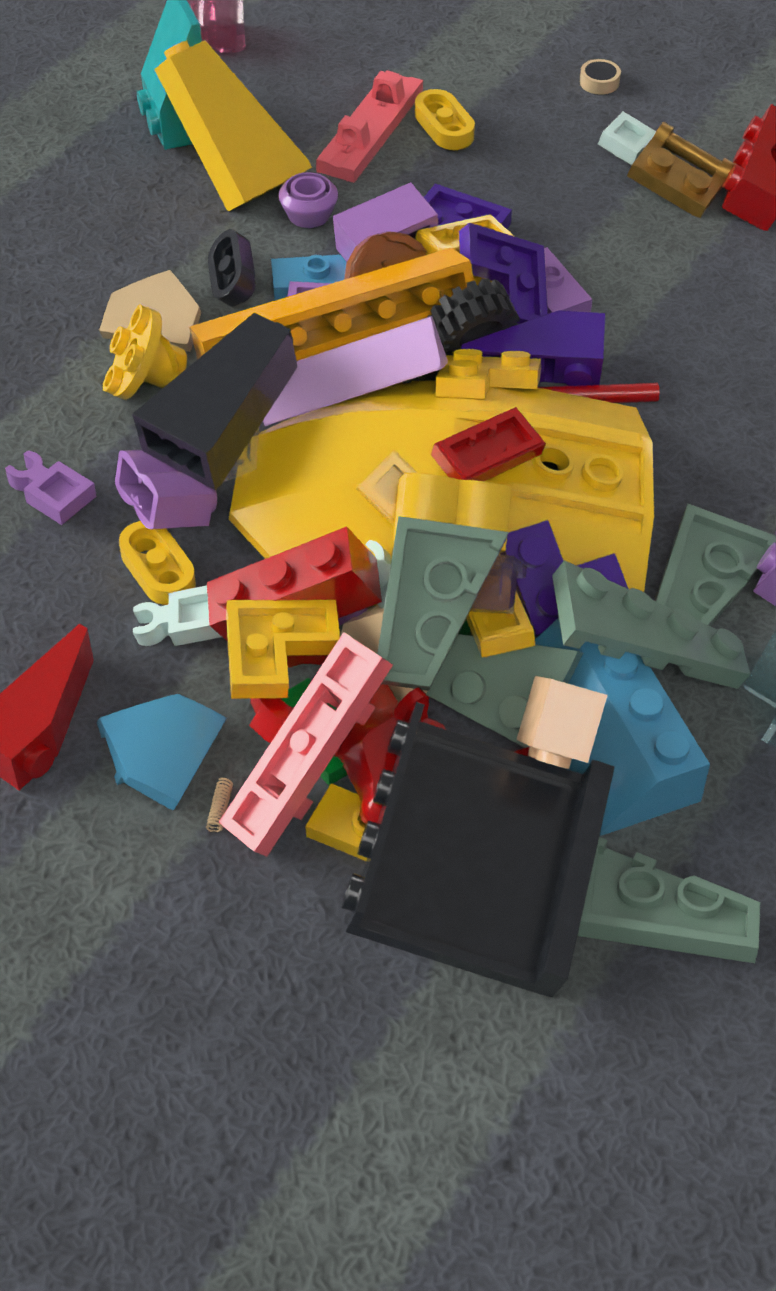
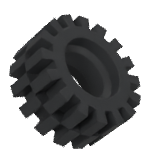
[428,279,520,356]

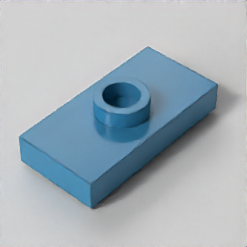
[271,255,347,300]

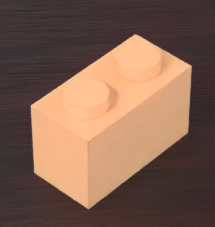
[517,676,607,769]

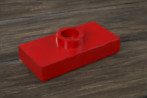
[431,407,546,482]

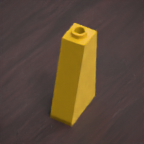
[154,40,312,211]

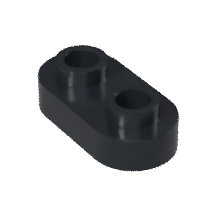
[208,229,256,306]

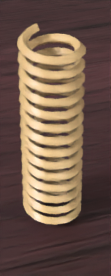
[206,778,233,832]

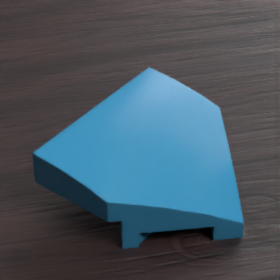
[97,694,227,810]

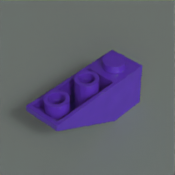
[461,310,605,386]

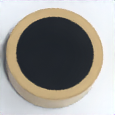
[580,59,621,95]

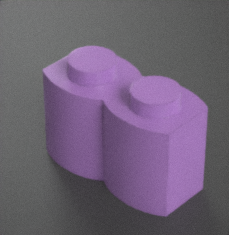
[115,450,217,529]

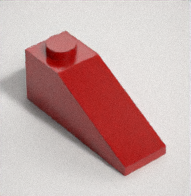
[0,624,94,791]

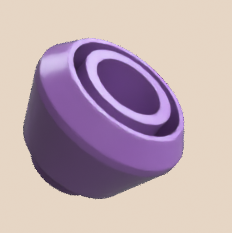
[279,172,338,228]

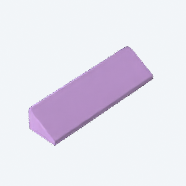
[263,316,448,426]

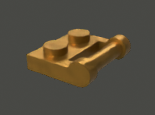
[627,122,735,218]

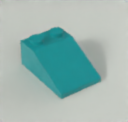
[137,0,202,150]

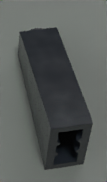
[132,313,297,490]

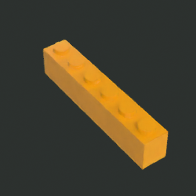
[189,248,474,361]

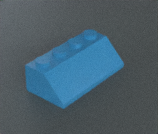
[535,618,710,836]

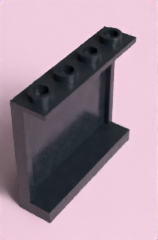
[341,702,615,997]

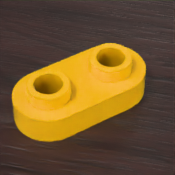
[415,89,475,150]
[119,521,196,605]

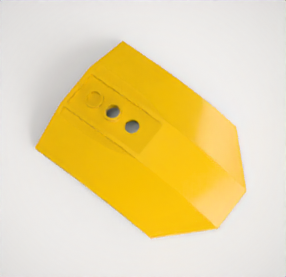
[228,380,654,606]

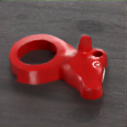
[249,655,446,824]

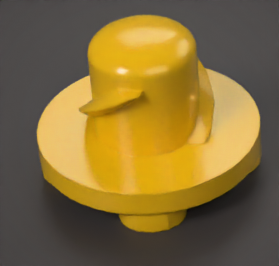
[103,304,187,400]

